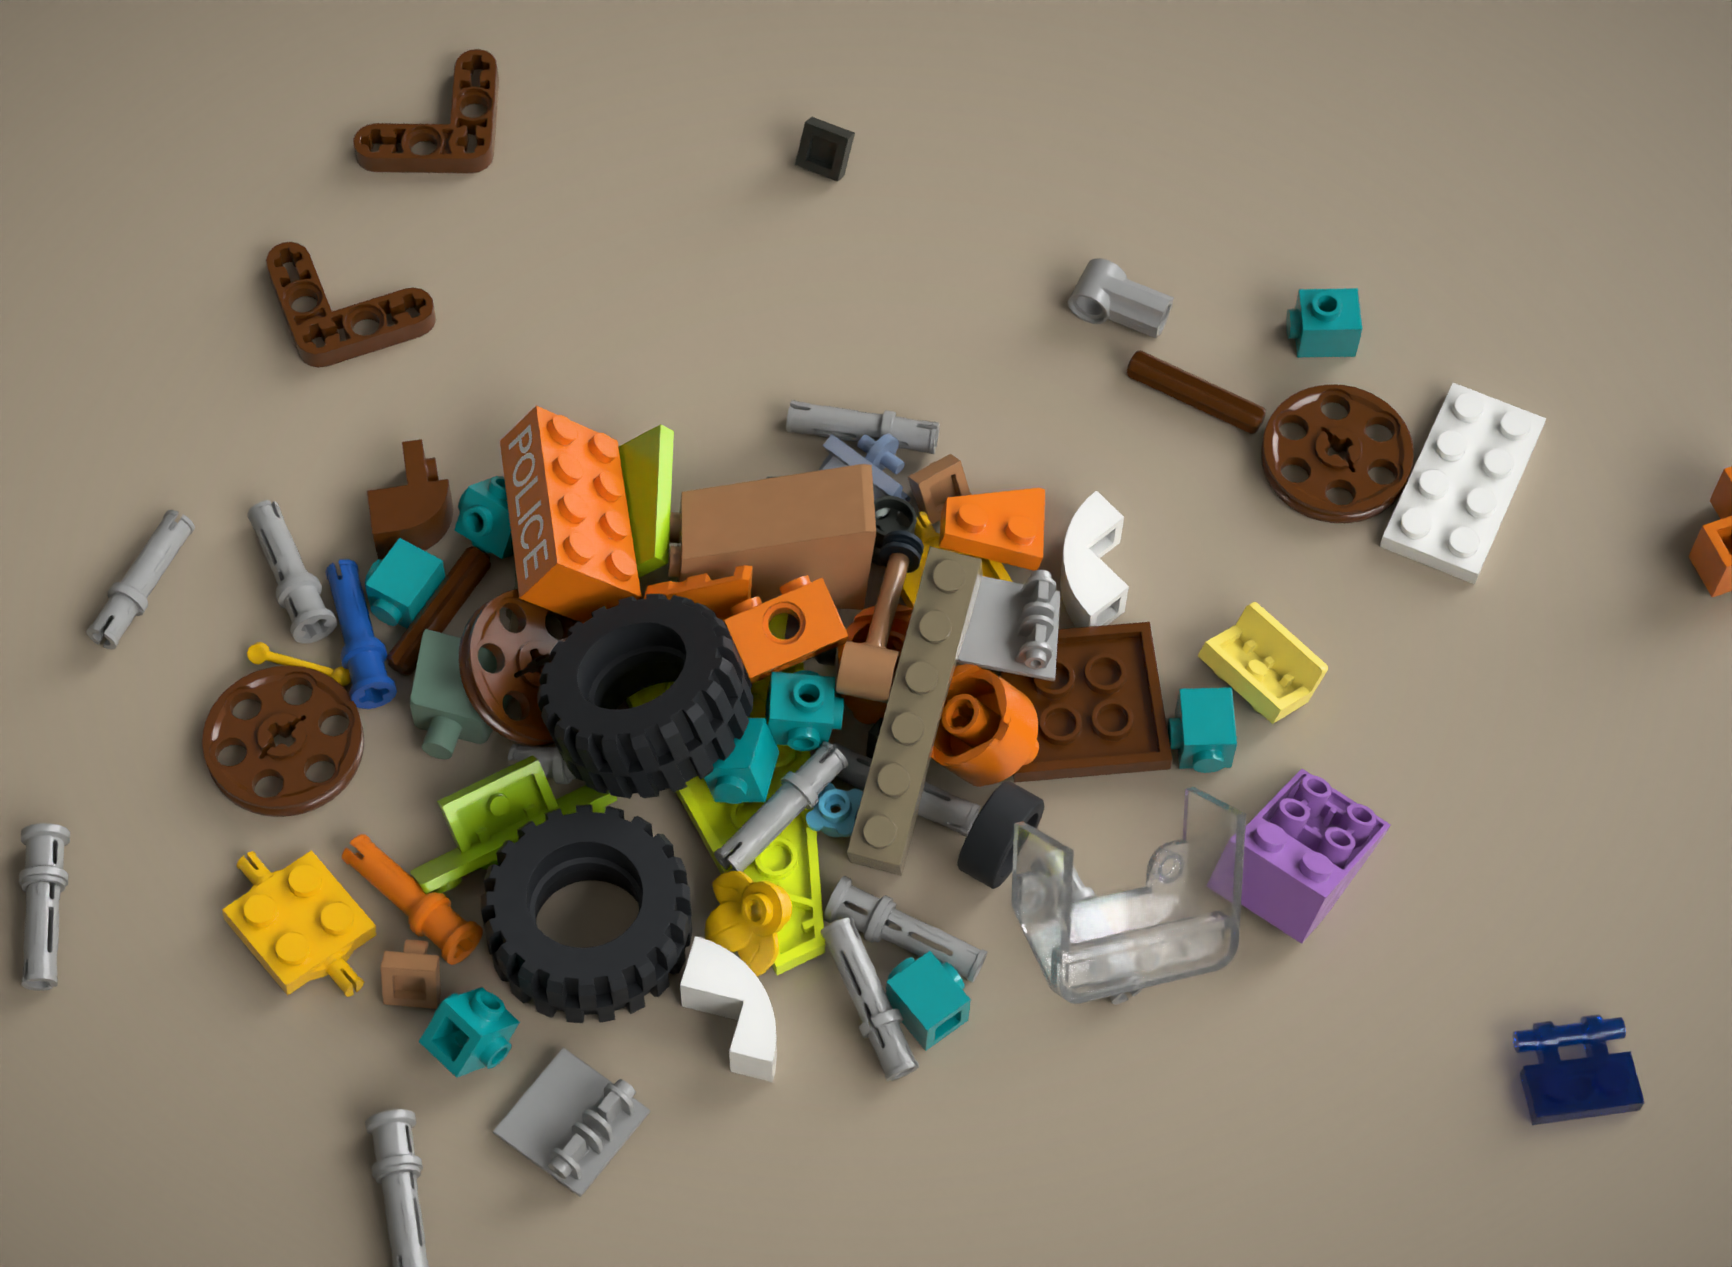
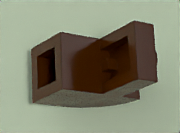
[367,439,454,560]

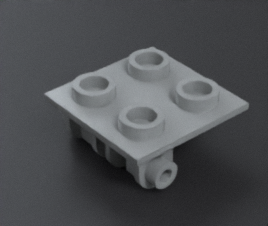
[957,570,1060,681]
[493,1047,650,1197]

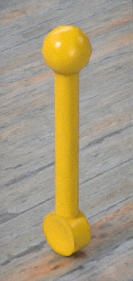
[247,642,351,686]

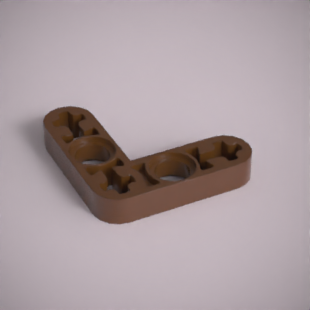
[353,49,499,173]
[266,242,436,368]

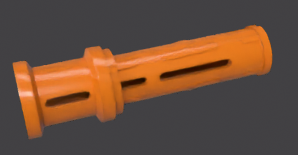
[342,834,483,965]

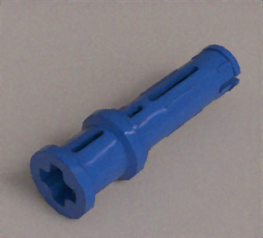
[325,559,397,709]

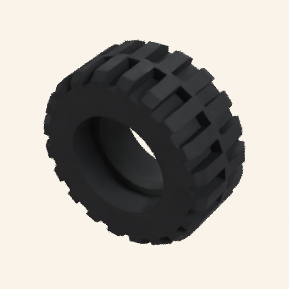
[537,594,754,799]
[481,804,692,1024]

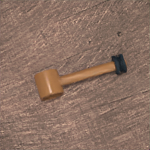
[836,530,924,703]

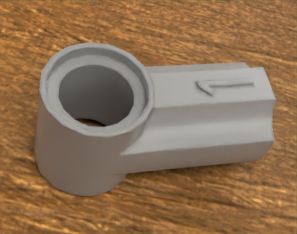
[1068,258,1174,338]

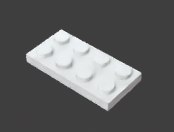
[1380,383,1546,584]

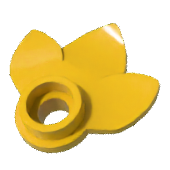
[704,870,792,977]

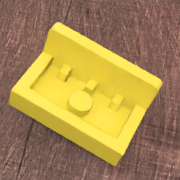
[1198,602,1328,724]

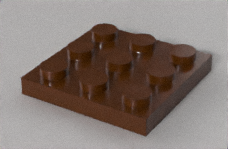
[999,622,1172,783]

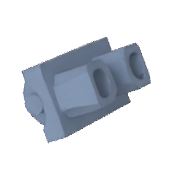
[818,433,911,502]

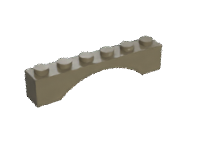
[847,546,983,876]

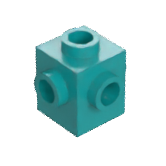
[454,476,514,559]
[765,670,844,751]
[418,987,520,1078]

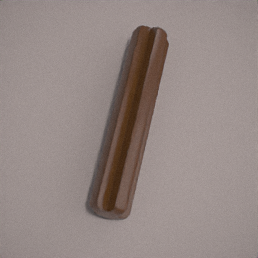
[1127,350,1266,434]
[387,546,491,676]

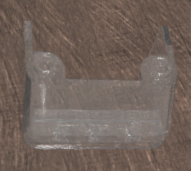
[1012,787,1246,1004]

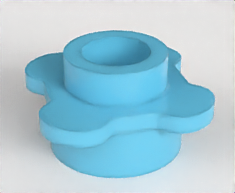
[806,783,863,837]

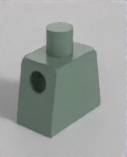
[410,629,523,759]

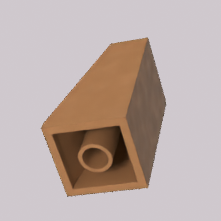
[668,464,876,610]

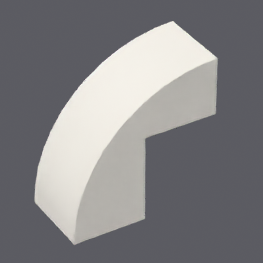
[1060,490,1129,628]
[680,936,777,1082]

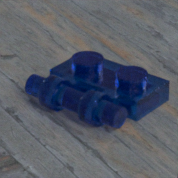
[1513,1014,1645,1125]

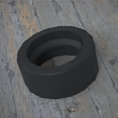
[957,781,1045,889]

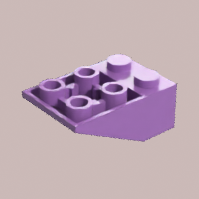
[1211,769,1391,944]

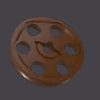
[1261,384,1414,523]
[458,589,583,746]
[202,666,364,817]

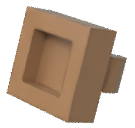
[908,454,971,525]
[380,939,441,1009]

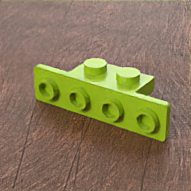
[410,755,617,894]

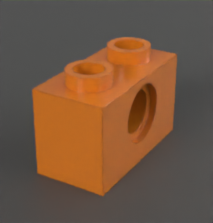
[724,575,848,684]

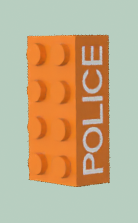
[500,406,642,623]

